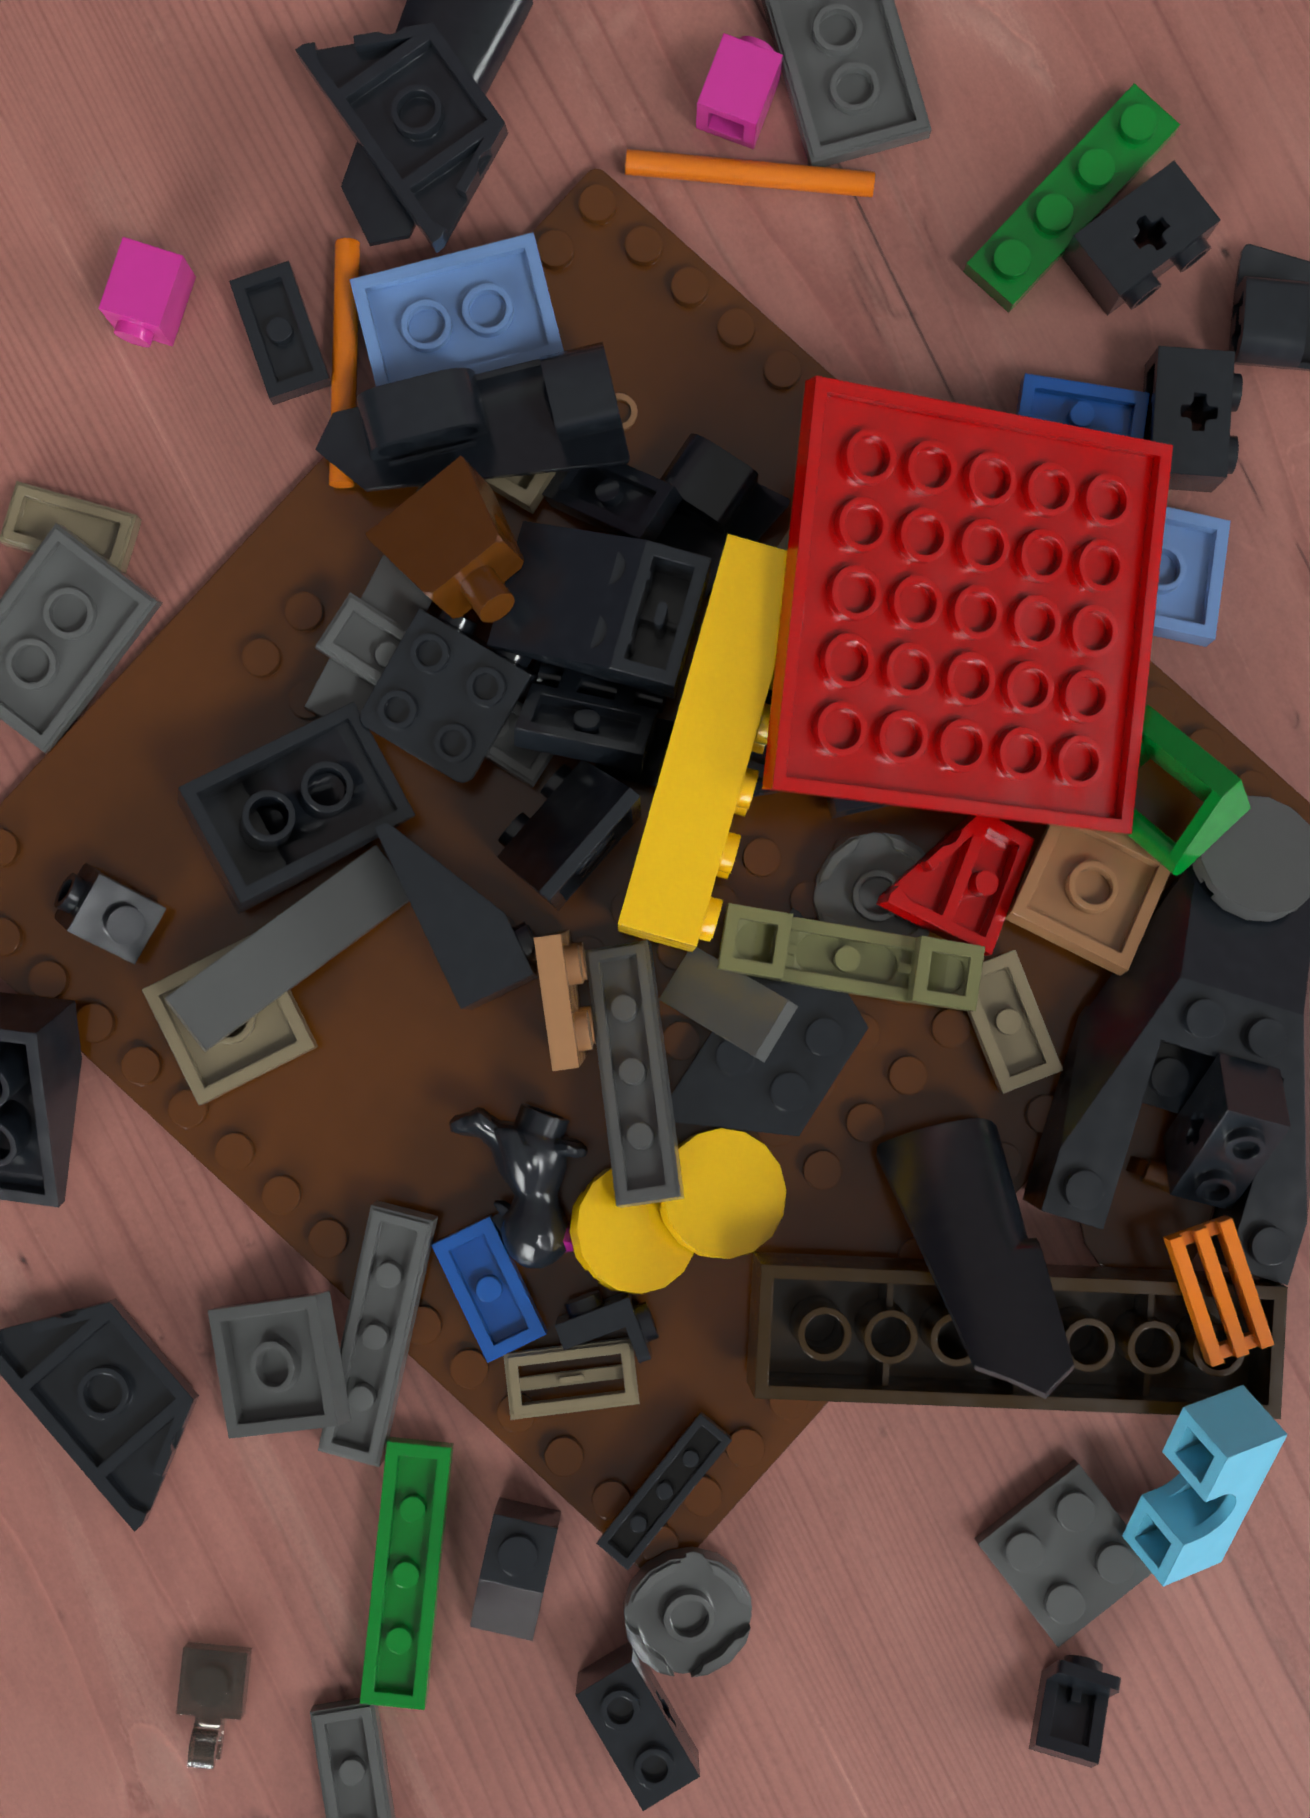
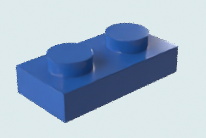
[1016,373,1150,439]
[431,1214,547,1363]

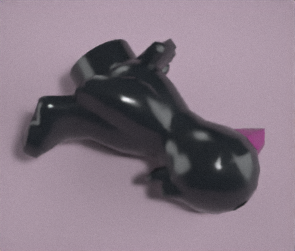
[449,1103,588,1269]

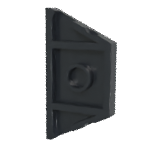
[295,22,508,253]
[671,908,869,1136]
[0,1299,199,1532]

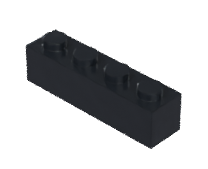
[596,1411,732,1570]

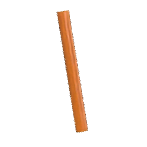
[625,149,875,198]
[329,238,360,488]

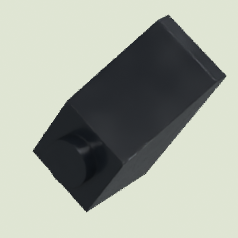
[470,1497,561,1641]

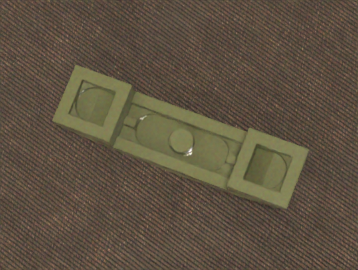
[717,903,985,1012]

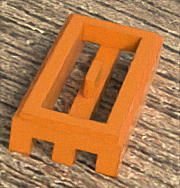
[1163,1215,1275,1367]

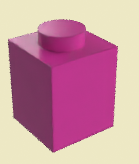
[696,33,783,149]
[99,237,196,348]

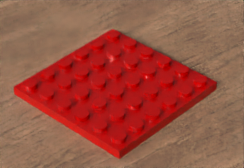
[762,375,1173,834]

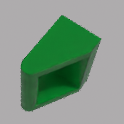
[1127,704,1251,876]

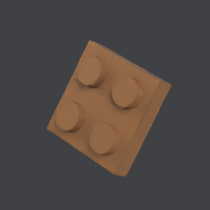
[1005,825,1170,976]
[534,929,596,1071]

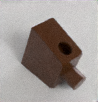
[365,456,524,623]

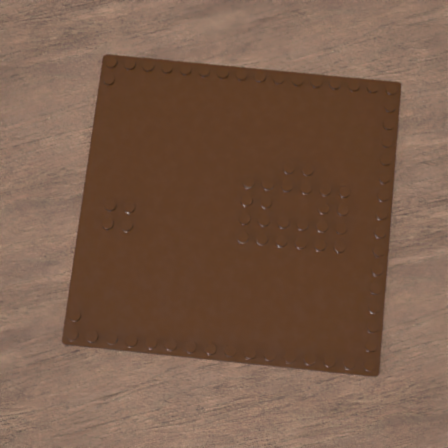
[0,169,1310,1569]

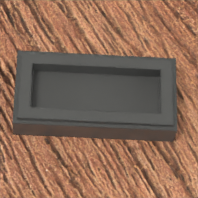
[659,947,798,1063]

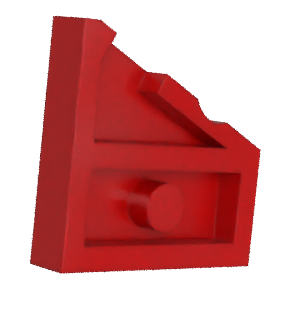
[876,815,1035,956]

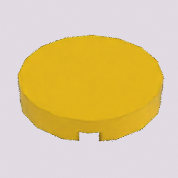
[659,1128,787,1259]
[569,1168,694,1294]

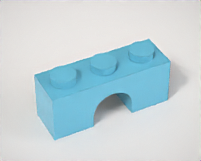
[1122,1385,1288,1587]

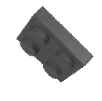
[208,1291,352,1439]
[975,1459,1152,1648]

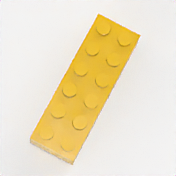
[618,534,787,953]

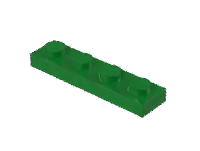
[963,83,1181,313]
[360,1437,454,1710]

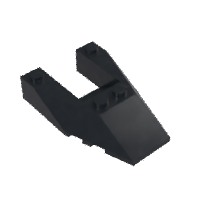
[1022,863,1310,1285]

